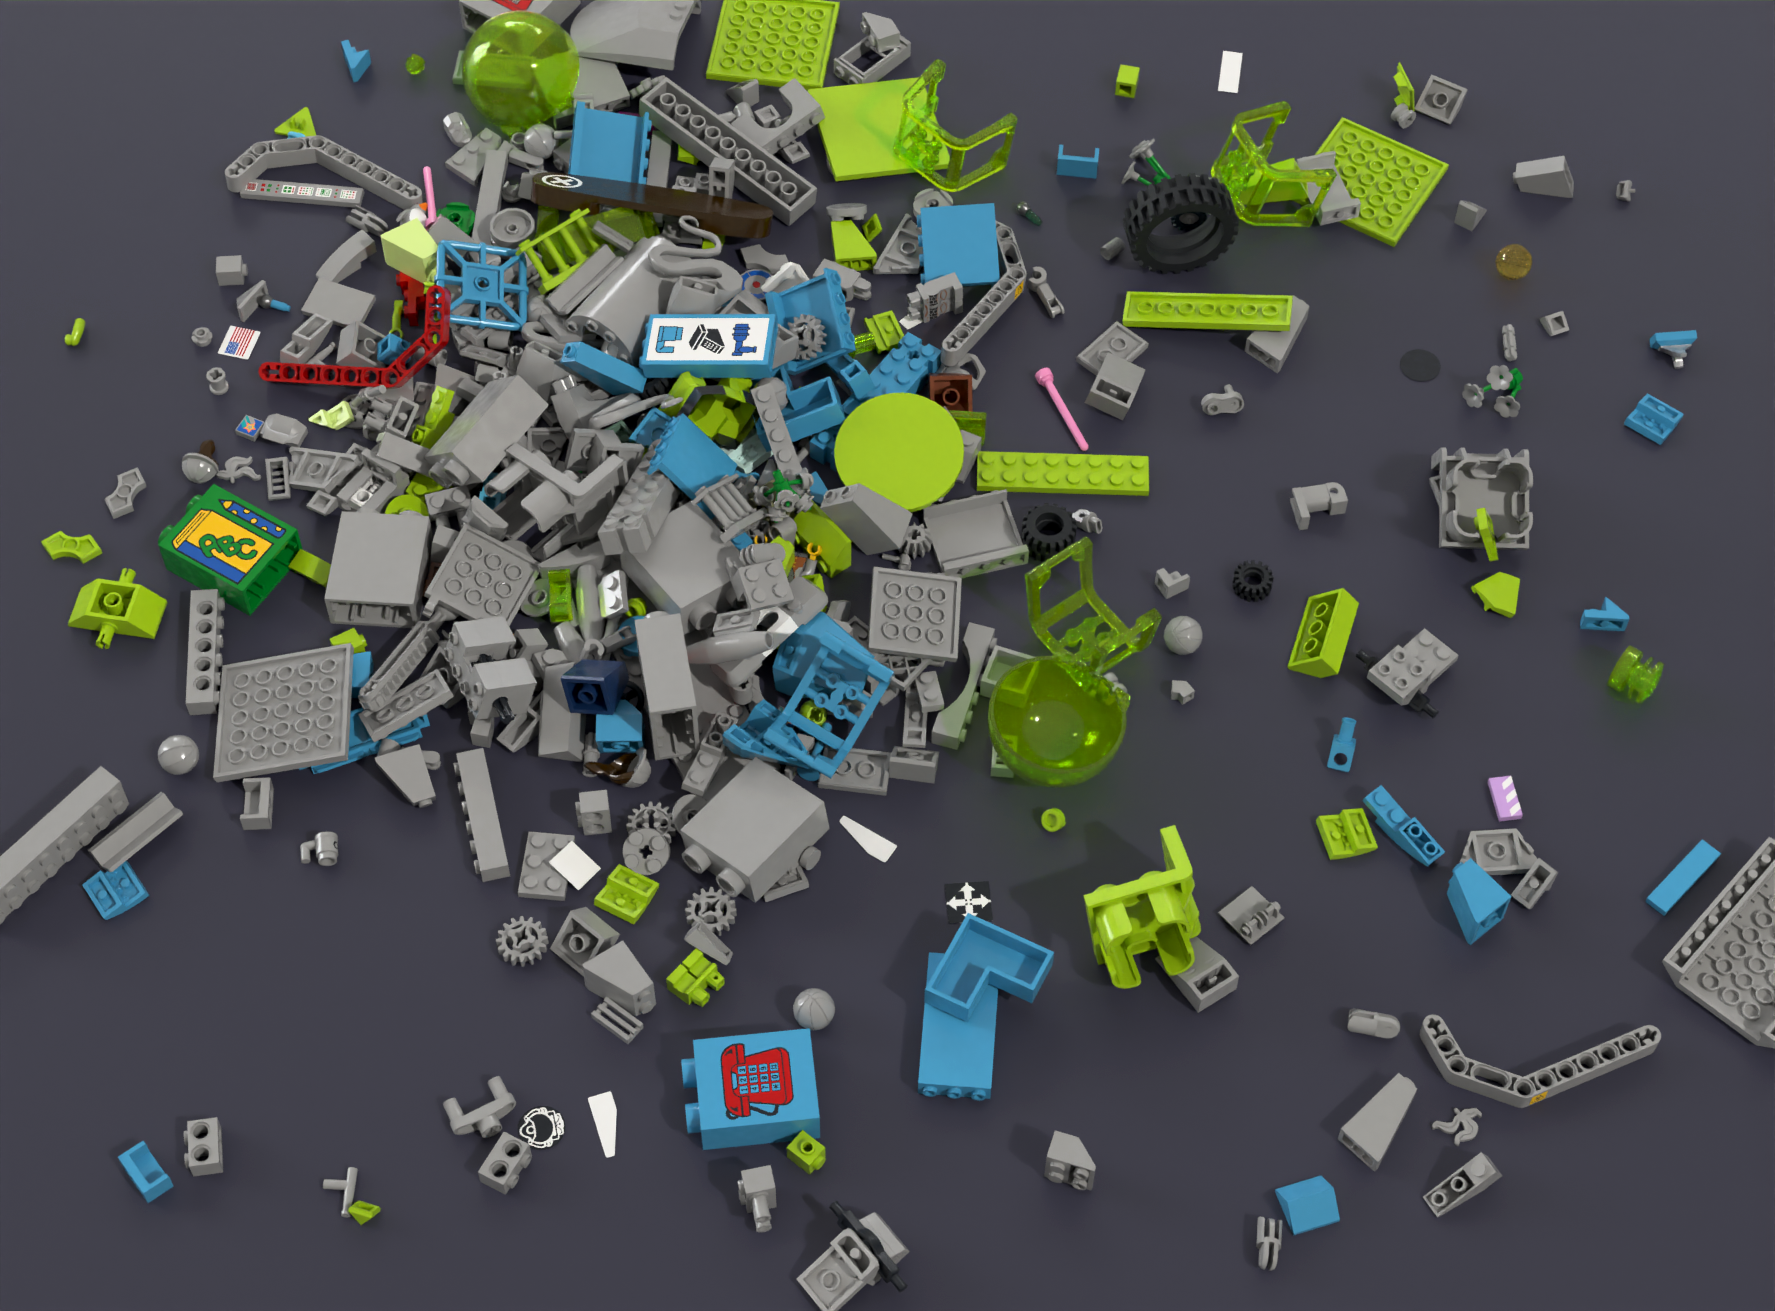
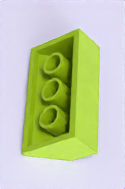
[1288,588,1359,678]

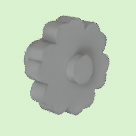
[629,75,666,99]

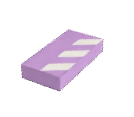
[1487,776,1523,822]

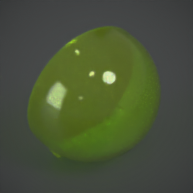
[461,10,579,138]
[987,649,1131,788]

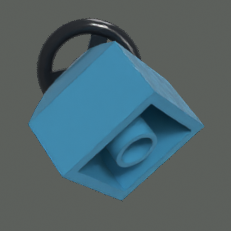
[596,681,645,753]

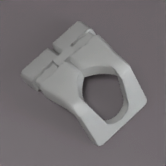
[936,353,986,390]

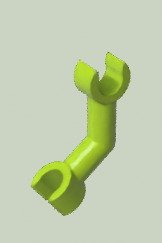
[389,300,404,339]

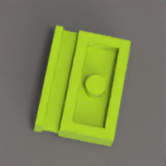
[864,310,904,354]

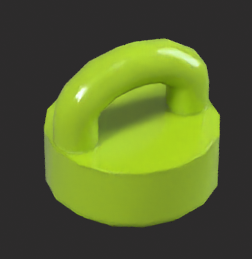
[1041,808,1066,832]

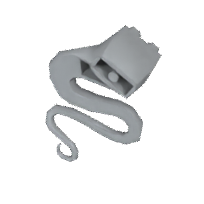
[648,215,743,314]
[516,322,605,407]
[551,375,683,441]

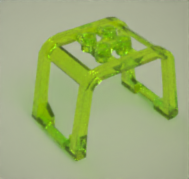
[893,59,1018,192]
[1210,101,1337,227]
[1025,536,1162,686]

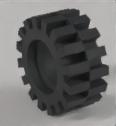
[1232,560,1274,602]

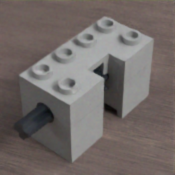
[444,616,537,724]

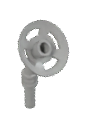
[340,385,387,429]

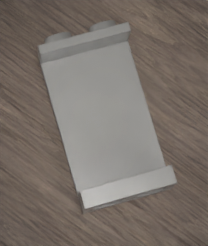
[1296,151,1361,226]

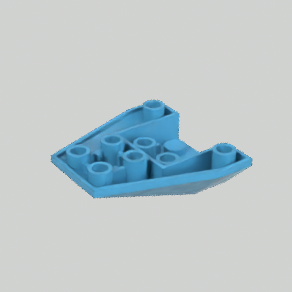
[772,611,875,699]

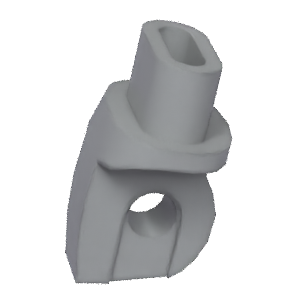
[1072,509,1103,534]

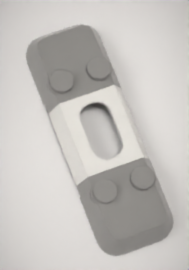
[710,576,828,687]

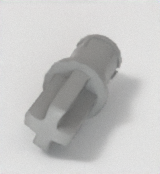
[582,732,600,777]

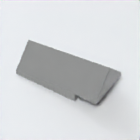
[538,662,586,762]

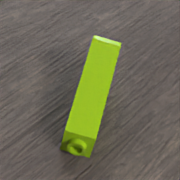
[1225,158,1309,206]

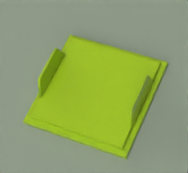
[1393,62,1415,112]

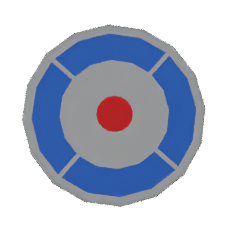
[740,269,773,303]

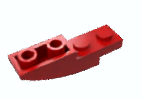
[396,272,426,326]

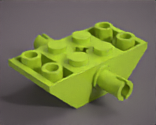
[68,568,167,649]

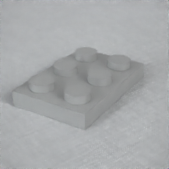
[518,832,575,901]

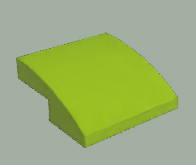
[1316,808,1378,860]
[594,864,659,925]

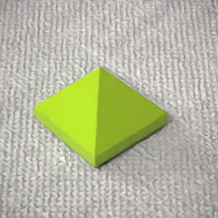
[862,214,882,242]
[348,1200,381,1225]

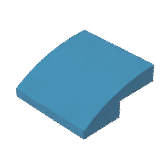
[1624,393,1684,445]
[82,861,150,920]

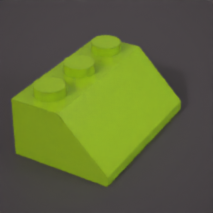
[793,500,851,579]

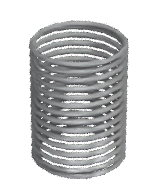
[1100,237,1125,260]

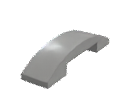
[754,104,810,164]
[306,443,366,516]
[903,681,928,748]

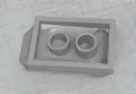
[460,495,508,541]

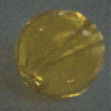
[1495,244,1532,280]

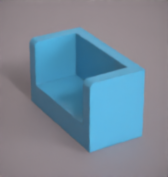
[1057,145,1099,179]
[118,1141,174,1203]

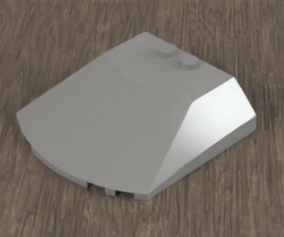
[570,0,701,70]

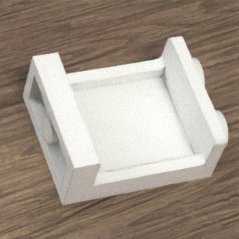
[761,262,809,293]

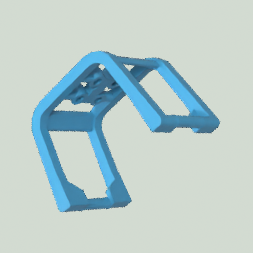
[763,631,895,779]

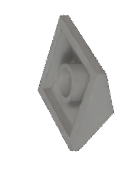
[1415,74,1468,125]

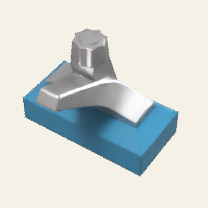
[1649,330,1697,369]

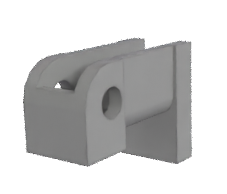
[1290,482,1348,530]

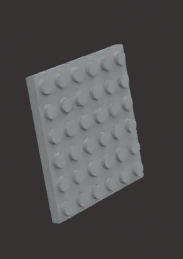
[213,643,354,782]

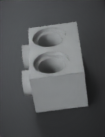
[575,790,612,836]
[184,1117,223,1177]
[478,1132,532,1195]

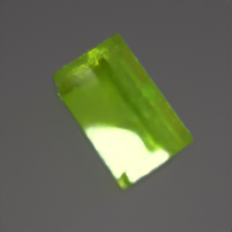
[548,569,573,622]

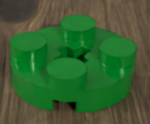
[436,202,475,236]

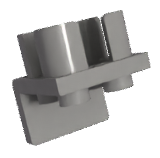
[484,442,629,562]
[1431,447,1533,550]

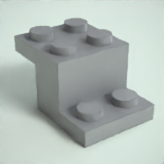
[564,428,644,480]
[724,555,794,613]

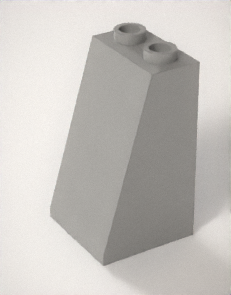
[820,483,912,555]

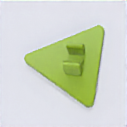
[274,107,316,137]

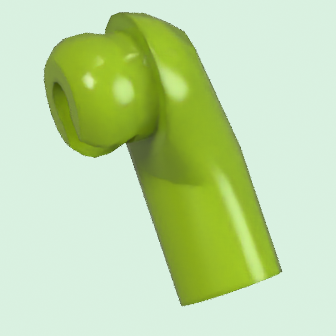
[65,318,85,346]

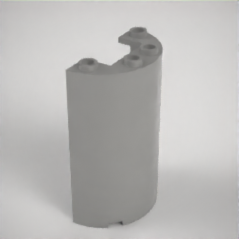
[564,236,703,367]

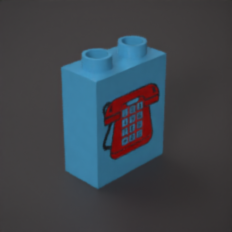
[681,1028,820,1150]

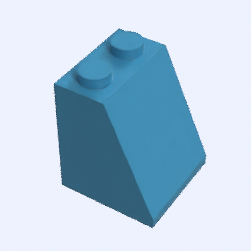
[1447,858,1512,945]

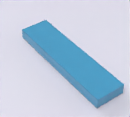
[1645,839,1721,916]

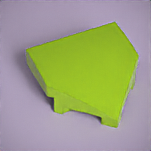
[1471,572,1520,618]

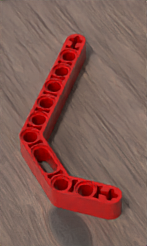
[259,285,451,389]

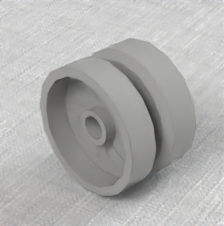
[490,208,537,260]

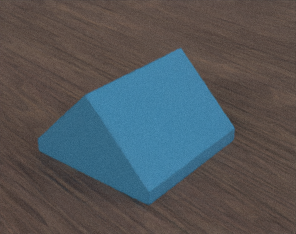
[1275,1176,1340,1236]

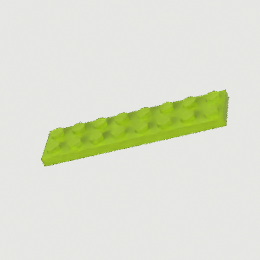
[1122,291,1293,331]
[977,451,1149,496]

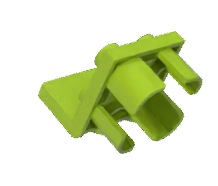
[1083,825,1201,989]

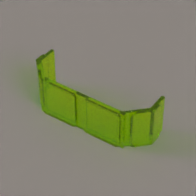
[534,207,660,272]

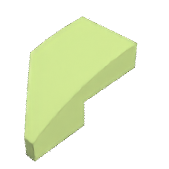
[308,401,355,430]

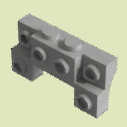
[662,173,709,245]

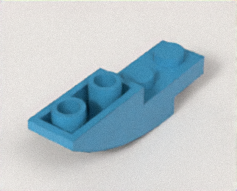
[1362,785,1445,867]

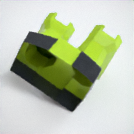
[658,371,760,450]

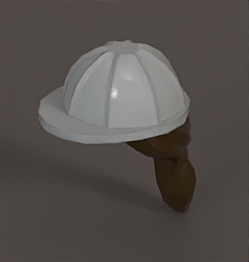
[182,439,219,484]
[584,747,651,788]

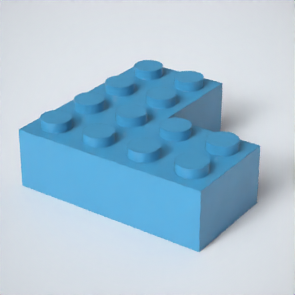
[749,364,845,452]
[924,913,1054,1022]

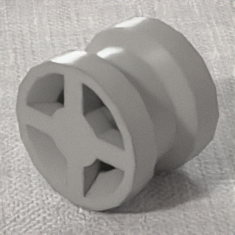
[1391,103,1416,129]

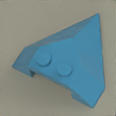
[722,699,817,771]

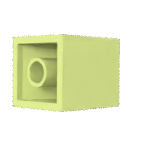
[380,218,446,283]

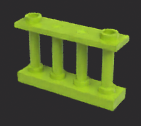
[515,208,614,295]

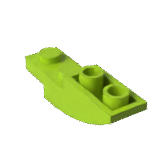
[411,385,455,449]

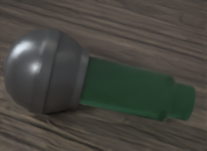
[1016,201,1043,226]

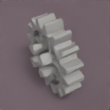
[626,801,676,850]

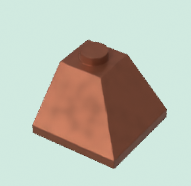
[929,373,973,418]

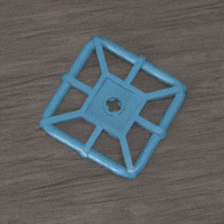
[434,240,529,331]

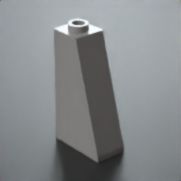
[1245,295,1310,373]
[1338,1073,1417,1172]

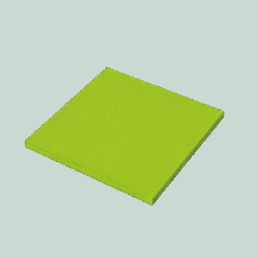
[807,77,952,181]

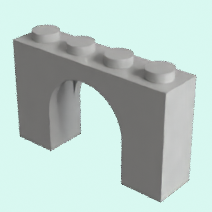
[731,78,825,155]

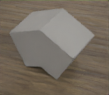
[1171,680,1195,705]

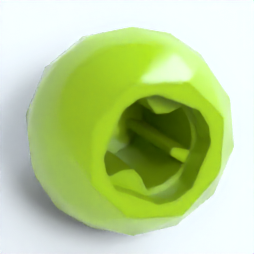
[799,700,827,726]

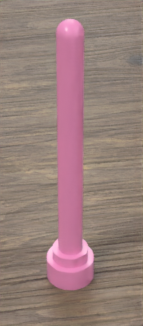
[423,166,438,230]
[1035,368,1088,451]

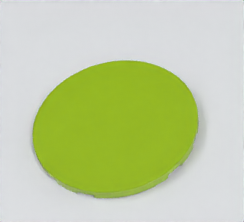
[834,393,964,512]

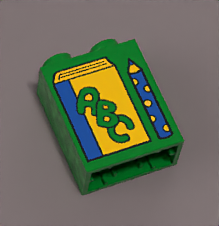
[158,484,303,616]

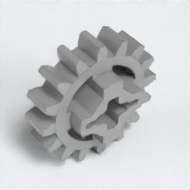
[788,314,827,361]
[685,887,737,936]
[496,916,549,967]

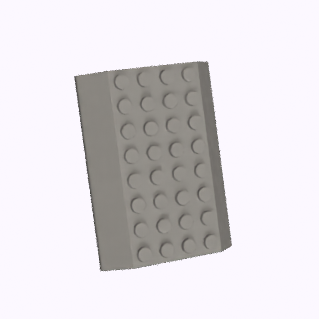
[1662,837,1775,1049]

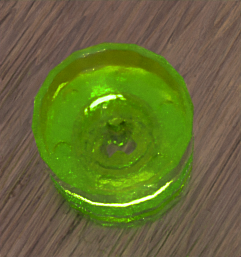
[1607,645,1665,705]

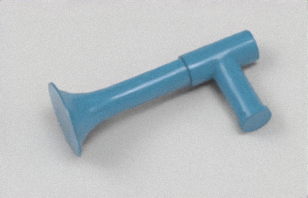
[797,723,832,781]

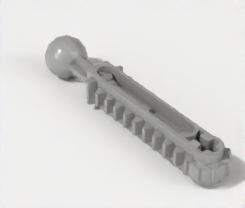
[358,604,459,712]

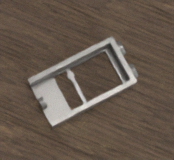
[834,35,911,85]

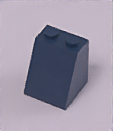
[560,659,630,715]

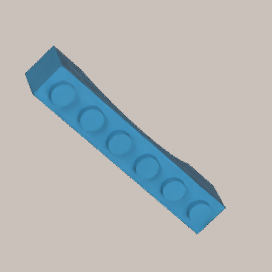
[826,354,875,399]

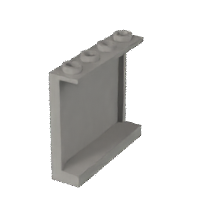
[530,48,630,130]
[923,489,1029,578]

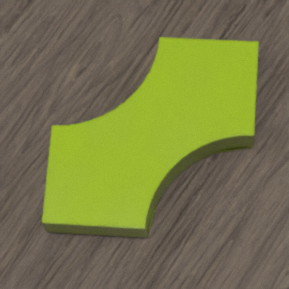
[41,531,102,564]

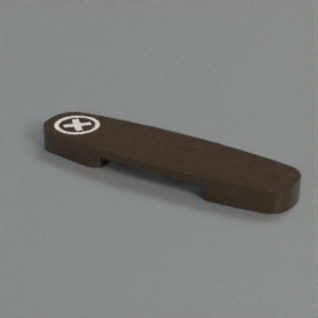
[531,172,773,239]

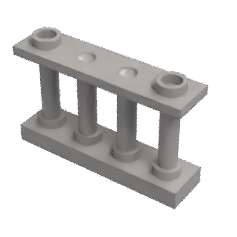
[691,473,768,543]

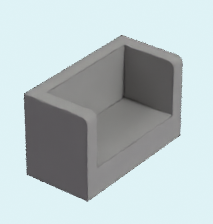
[240,777,274,830]

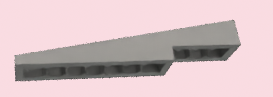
[469,150,508,258]

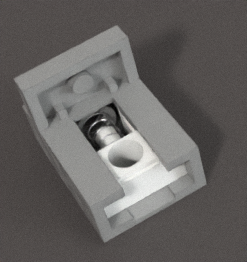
[336,448,410,514]

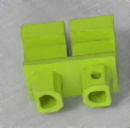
[666,948,725,1007]

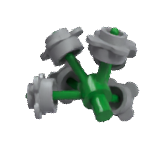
[753,467,814,523]

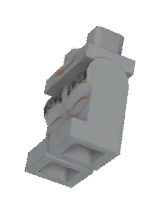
[907,272,963,323]

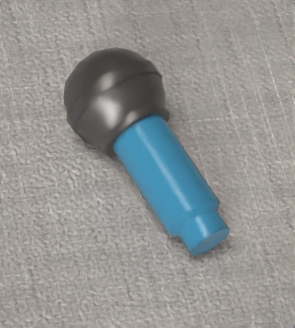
[259,294,291,312]

